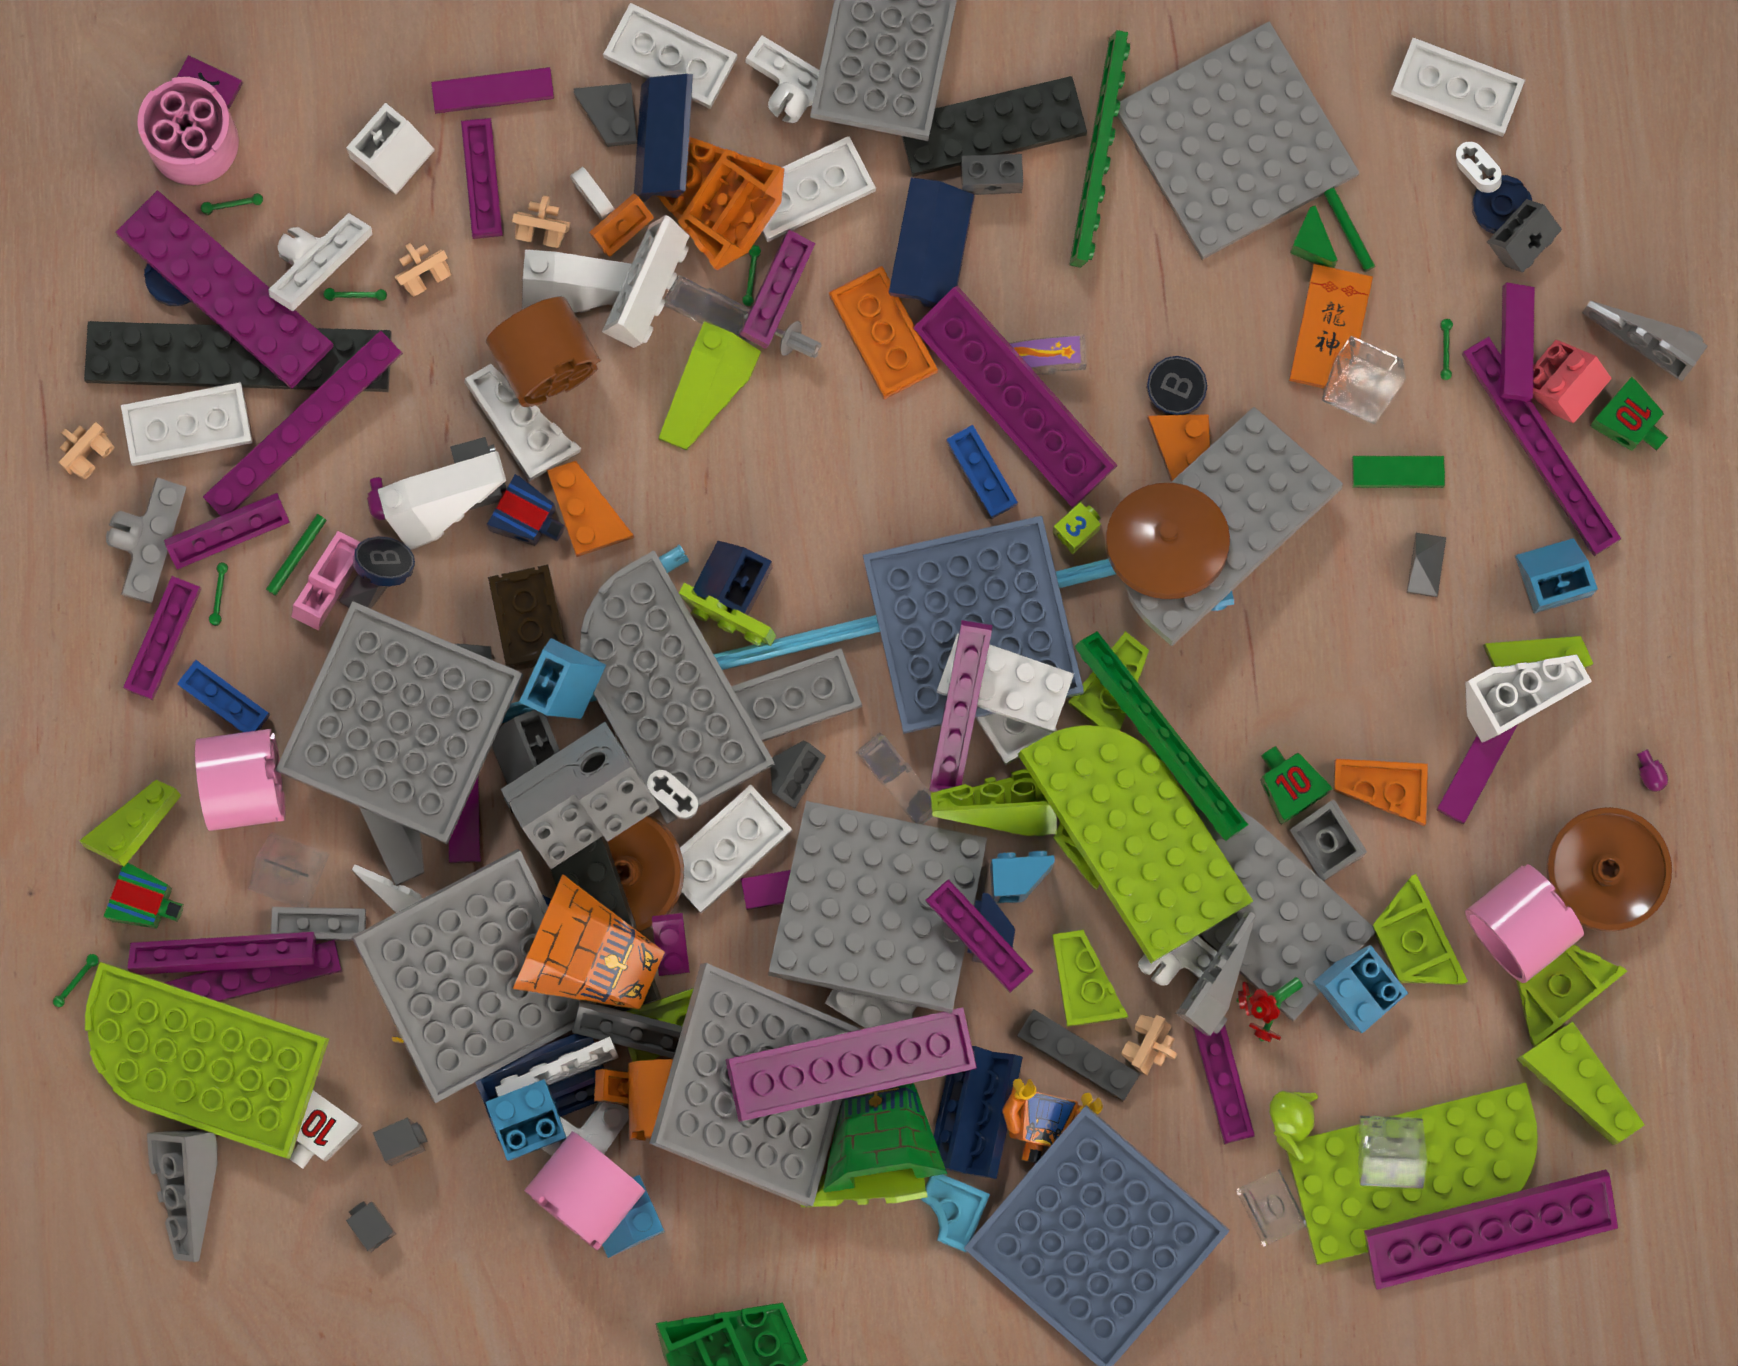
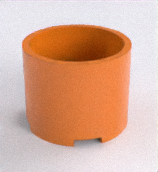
[628,1059,673,1141]

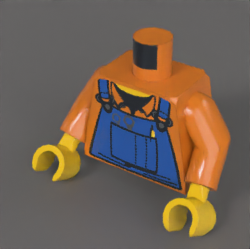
[1002,1079,1103,1163]

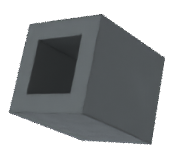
[346,1201,396,1252]

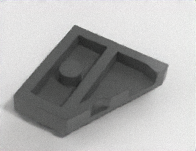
[574,83,637,147]

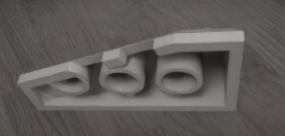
[1582,301,1707,382]
[359,807,424,886]
[1175,911,1256,1036]
[147,1129,218,1262]

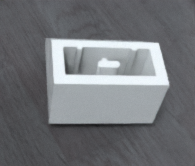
[346,103,435,195]

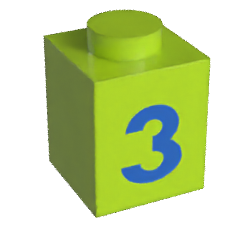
[1052,502,1101,554]

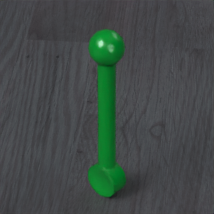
[201,193,263,215]
[742,245,761,306]
[324,288,387,301]
[1440,319,1453,380]
[209,562,228,626]
[53,954,99,1008]

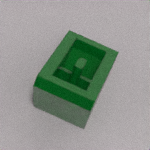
[1290,205,1338,268]

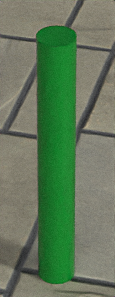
[1324,187,1375,272]
[266,514,327,596]

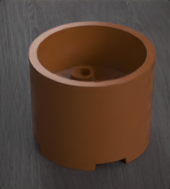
[486,296,601,407]

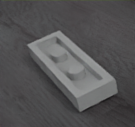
[271,907,366,941]

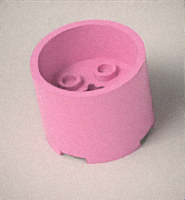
[137,77,239,185]
[195,729,285,831]
[1465,864,1584,983]
[524,1131,646,1251]

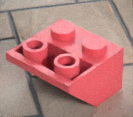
[1533,340,1612,423]

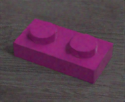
[652,913,690,976]

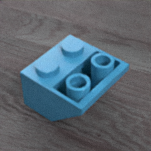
[1515,538,1598,613]
[519,638,606,719]
[990,851,1055,904]
[1313,945,1408,1033]
[485,1079,567,1161]

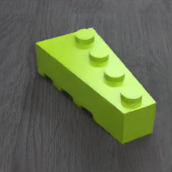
[1516,1021,1645,1145]

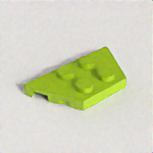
[1372,874,1468,985]
[1516,945,1627,1047]

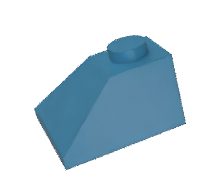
[602,1175,665,1258]

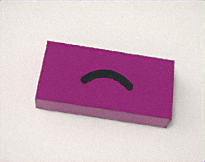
[177,55,243,109]

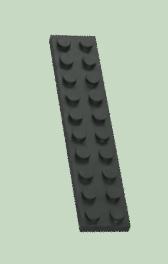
[84,321,392,392]

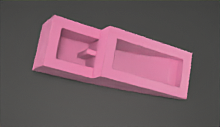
[291,531,360,631]

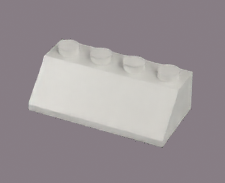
[602,215,689,348]

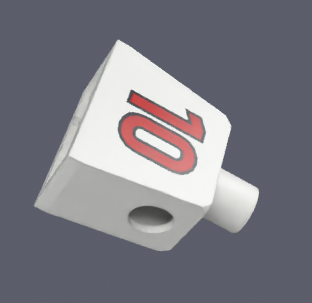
[290,1090,362,1169]

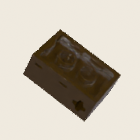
[488,564,566,671]

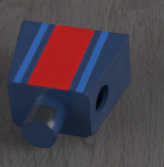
[487,474,565,546]

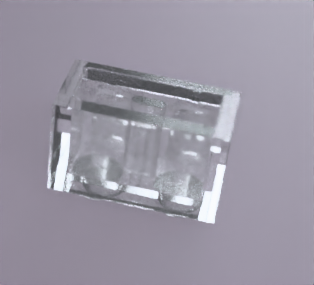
[1322,336,1406,424]
[1358,1116,1427,1188]

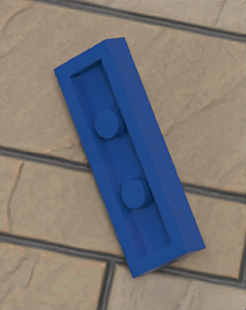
[946,425,1018,519]
[177,659,270,733]

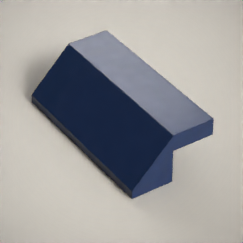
[634,74,693,202]
[889,177,975,308]
[475,1034,605,1141]
[933,1046,1023,1179]

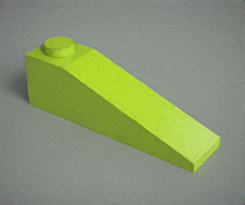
[659,321,761,450]
[931,769,1057,836]
[800,1168,928,1207]

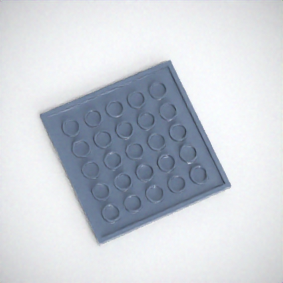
[863,516,1084,734]
[964,1105,1230,1366]

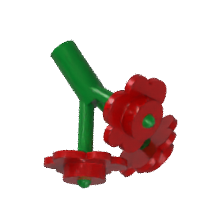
[1237,977,1303,1042]

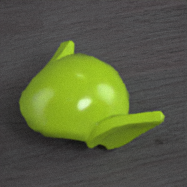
[1269,1091,1318,1161]

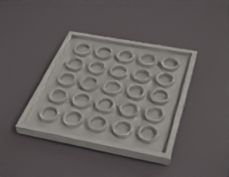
[1117,21,1359,260]
[276,601,523,844]
[768,801,987,1013]
[352,849,595,1103]
[650,963,861,1207]

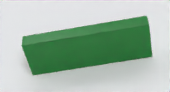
[1352,456,1445,488]

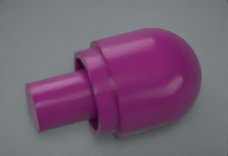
[367,477,385,520]
[1637,749,1668,792]

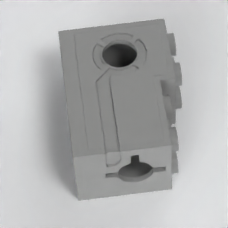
[501,722,660,869]

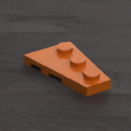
[1147,414,1210,482]
[547,461,634,557]
[1333,759,1428,826]

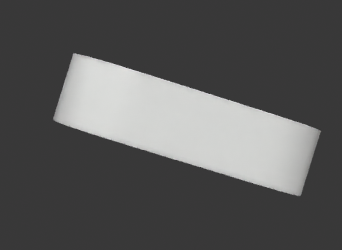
[1456,142,1502,193]
[570,167,615,220]
[647,770,699,819]

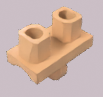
[512,195,571,248]
[394,243,451,297]
[59,422,115,480]
[1121,1014,1177,1075]

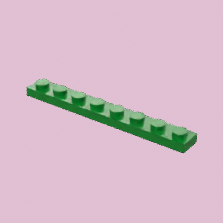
[1069,30,1130,268]
[1074,631,1249,841]

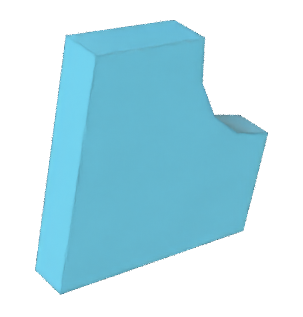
[920,1175,990,1253]

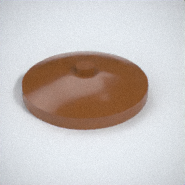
[1106,483,1230,599]
[1546,807,1672,932]
[608,815,684,932]

